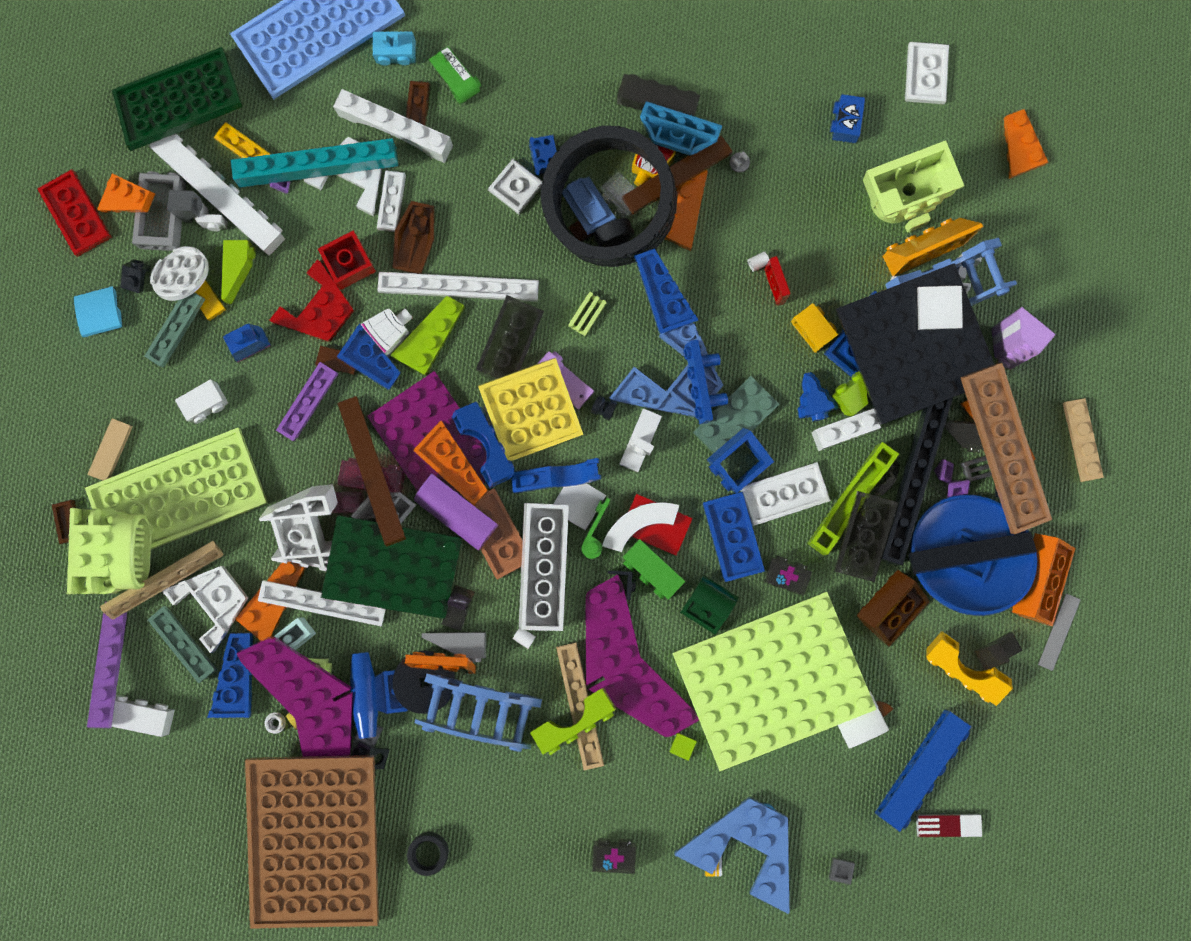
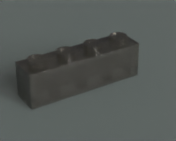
[617,74,700,117]

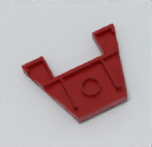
[269,259,354,342]

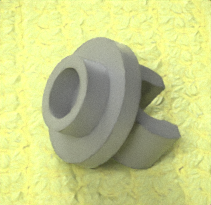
[730,151,750,173]

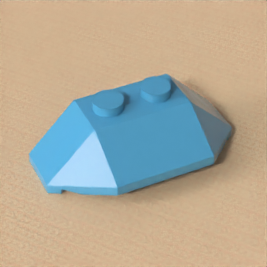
[640,101,722,156]

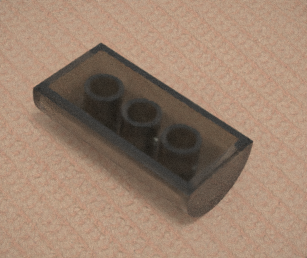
[476,295,544,380]
[834,491,898,582]

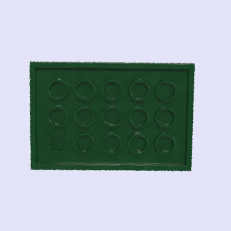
[112,47,243,151]
[321,515,462,619]

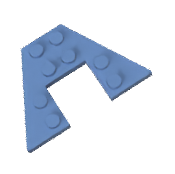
[609,322,723,417]
[674,797,789,914]

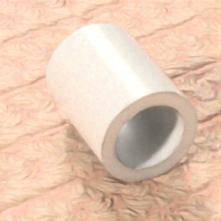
[748,252,769,272]
[513,628,536,649]

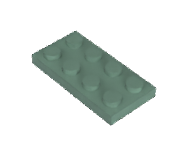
[693,376,779,453]

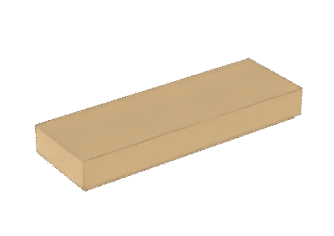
[87,418,133,480]

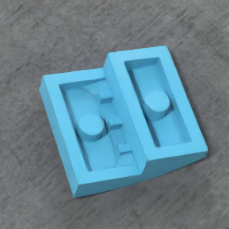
[74,286,122,337]

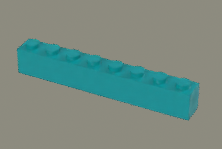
[231,138,399,187]

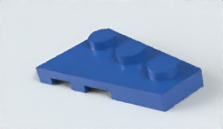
[337,323,400,391]

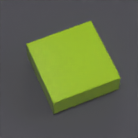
[669,733,697,761]

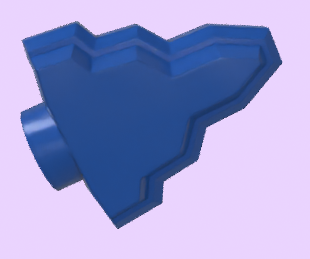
[797,372,839,422]

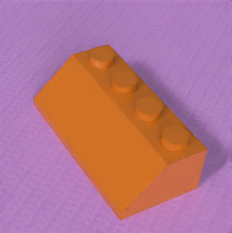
[1012,533,1076,627]

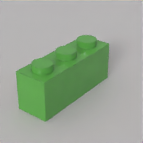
[622,539,685,600]

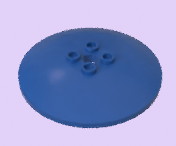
[910,495,1037,616]

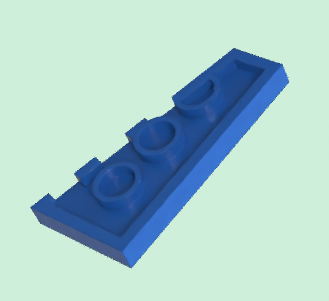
[207,633,253,718]

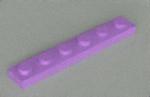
[87,602,127,728]

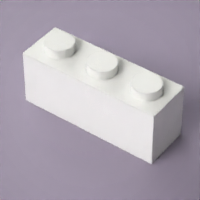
[812,409,881,451]
[112,695,175,737]

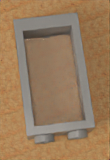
[132,171,186,251]

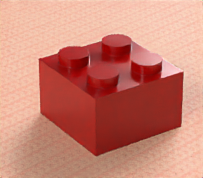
[318,230,376,290]

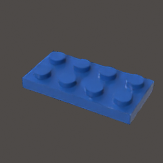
[702,492,765,582]

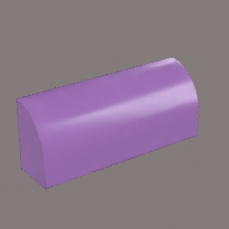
[414,473,499,551]

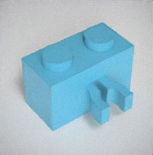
[373,32,416,65]

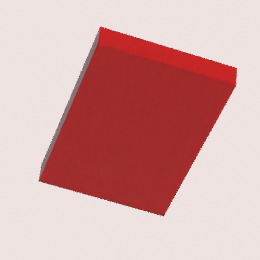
[629,494,693,556]

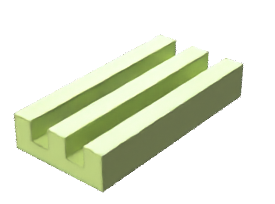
[568,292,607,337]

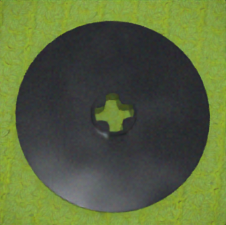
[392,651,455,714]

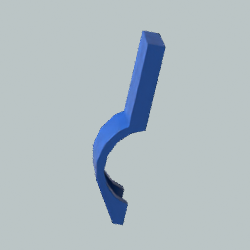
[512,458,601,493]

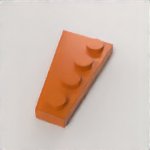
[665,170,708,251]
[413,420,488,506]
[235,562,306,641]

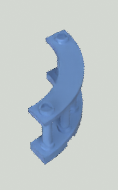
[885,238,1017,305]
[415,673,542,752]

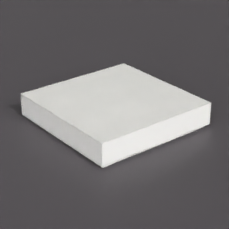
[488,159,542,215]
[917,286,963,330]
[554,484,606,530]

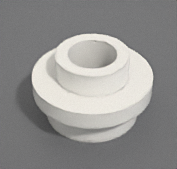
[265,712,286,734]

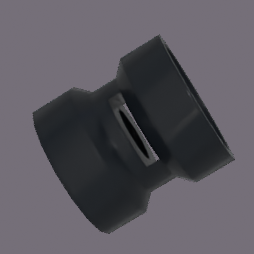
[591,395,617,421]

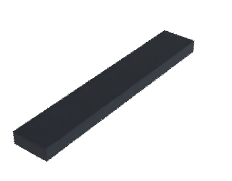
[908,532,1037,574]

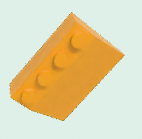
[883,218,983,276]

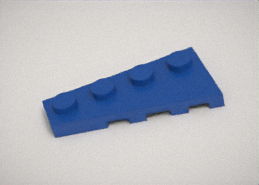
[634,249,698,334]
[824,291,877,377]

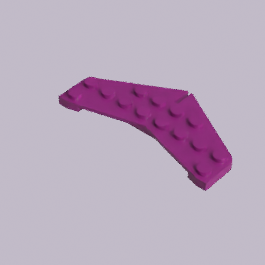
[585,575,699,737]
[237,637,353,757]

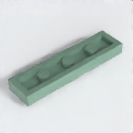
[144,292,206,368]
[147,606,217,683]

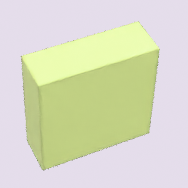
[905,213,931,233]

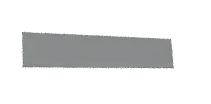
[1038,593,1081,671]

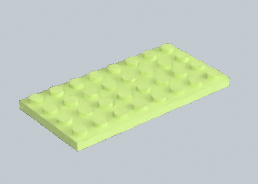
[85,428,268,550]

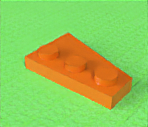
[1004,109,1048,179]

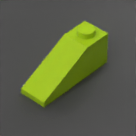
[221,240,256,304]

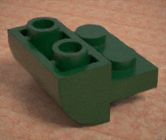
[680,575,739,635]

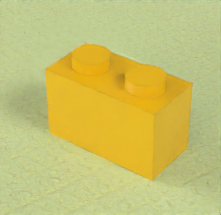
[791,303,838,353]

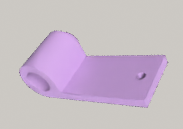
[537,351,594,410]

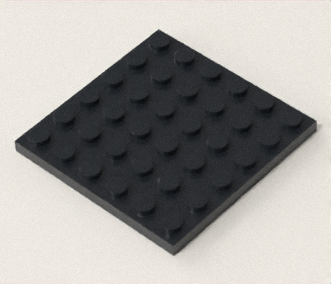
[836,263,994,425]

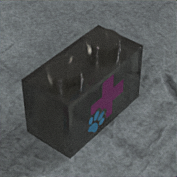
[762,556,812,596]
[592,838,636,874]

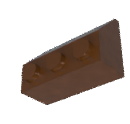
[857,570,930,647]

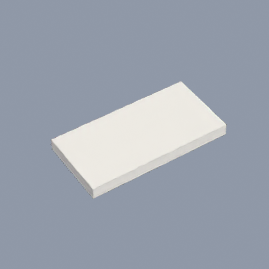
[741,462,831,526]

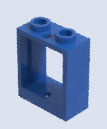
[706,428,774,493]

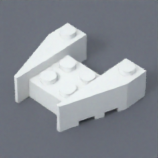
[259,484,338,571]

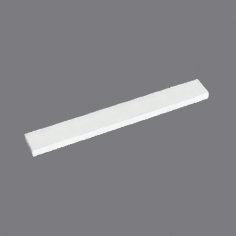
[378,272,539,302]

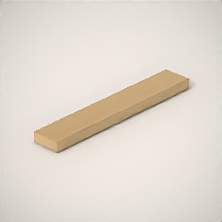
[100,541,224,620]
[556,642,604,771]

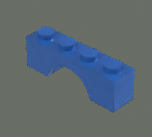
[451,401,514,489]

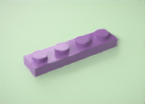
[276,362,339,441]

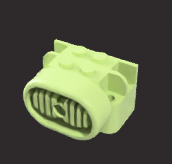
[863,141,964,223]
[67,508,151,594]

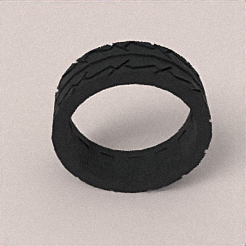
[541,126,678,267]

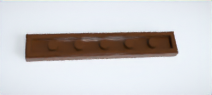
[622,135,733,215]

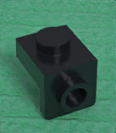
[120,260,151,293]

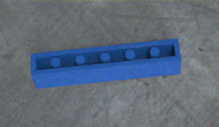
[874,710,971,831]

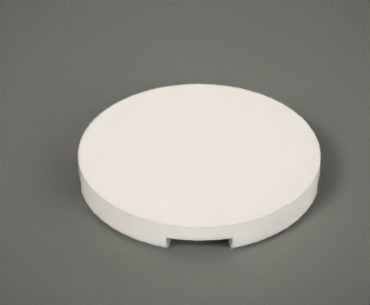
[150,246,209,301]

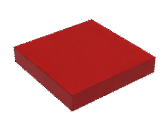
[764,256,790,306]

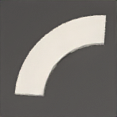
[602,503,679,552]

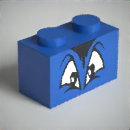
[830,94,865,143]

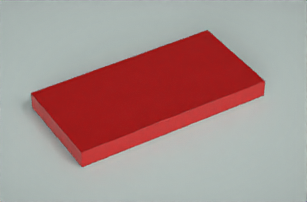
[37,169,112,257]

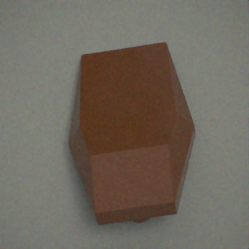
[393,201,434,274]

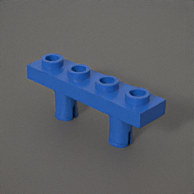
[683,340,728,425]

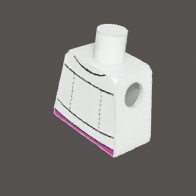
[361,308,413,357]

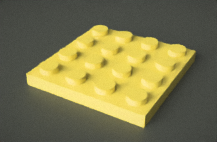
[478,358,583,461]

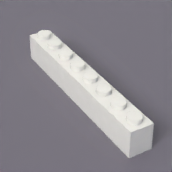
[149,134,285,256]

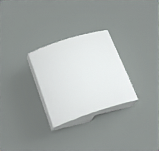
[838,691,889,749]

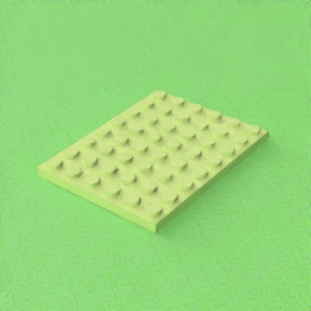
[673,592,877,771]

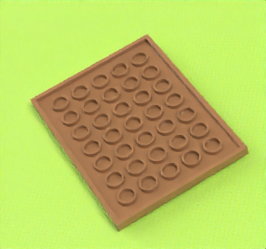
[245,755,379,928]

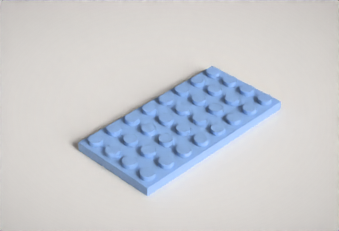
[230,0,405,99]

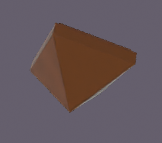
[568,220,594,242]

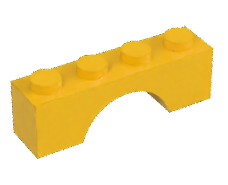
[926,631,1013,706]

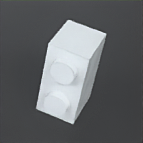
[175,379,228,424]

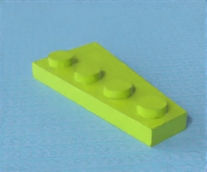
[390,296,465,376]

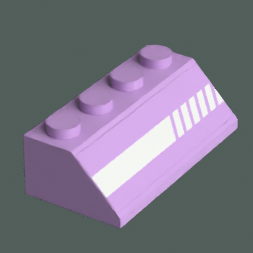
[991,307,1056,370]

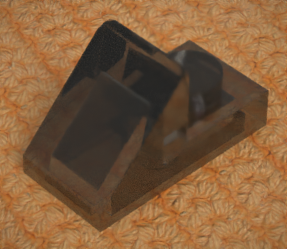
[441,585,475,631]
[974,632,1023,670]

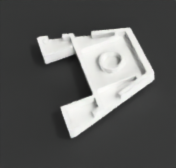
[304,137,382,216]
[162,566,249,653]

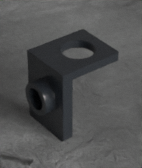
[607,571,636,600]
[351,739,390,769]

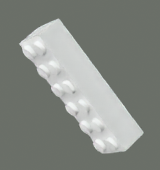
[519,503,569,631]

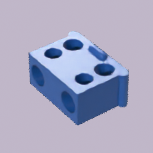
[529,135,557,176]

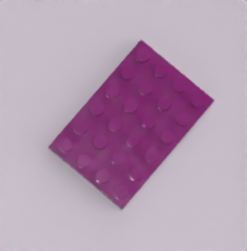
[367,371,487,497]

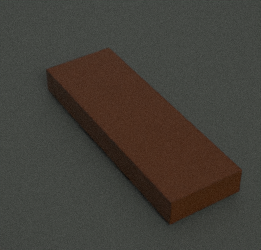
[406,81,430,126]

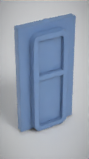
[562,176,616,235]

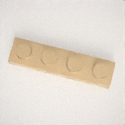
[1063,398,1104,482]

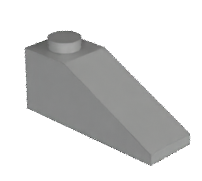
[422,632,486,662]

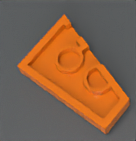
[97,173,155,213]
[405,652,476,674]

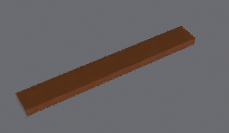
[337,396,406,547]

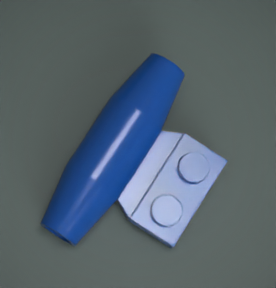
[350,652,408,739]

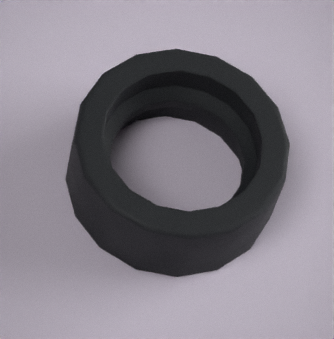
[594,218,635,247]
[407,832,449,876]

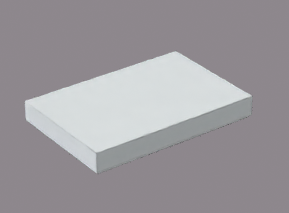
[905,42,949,104]

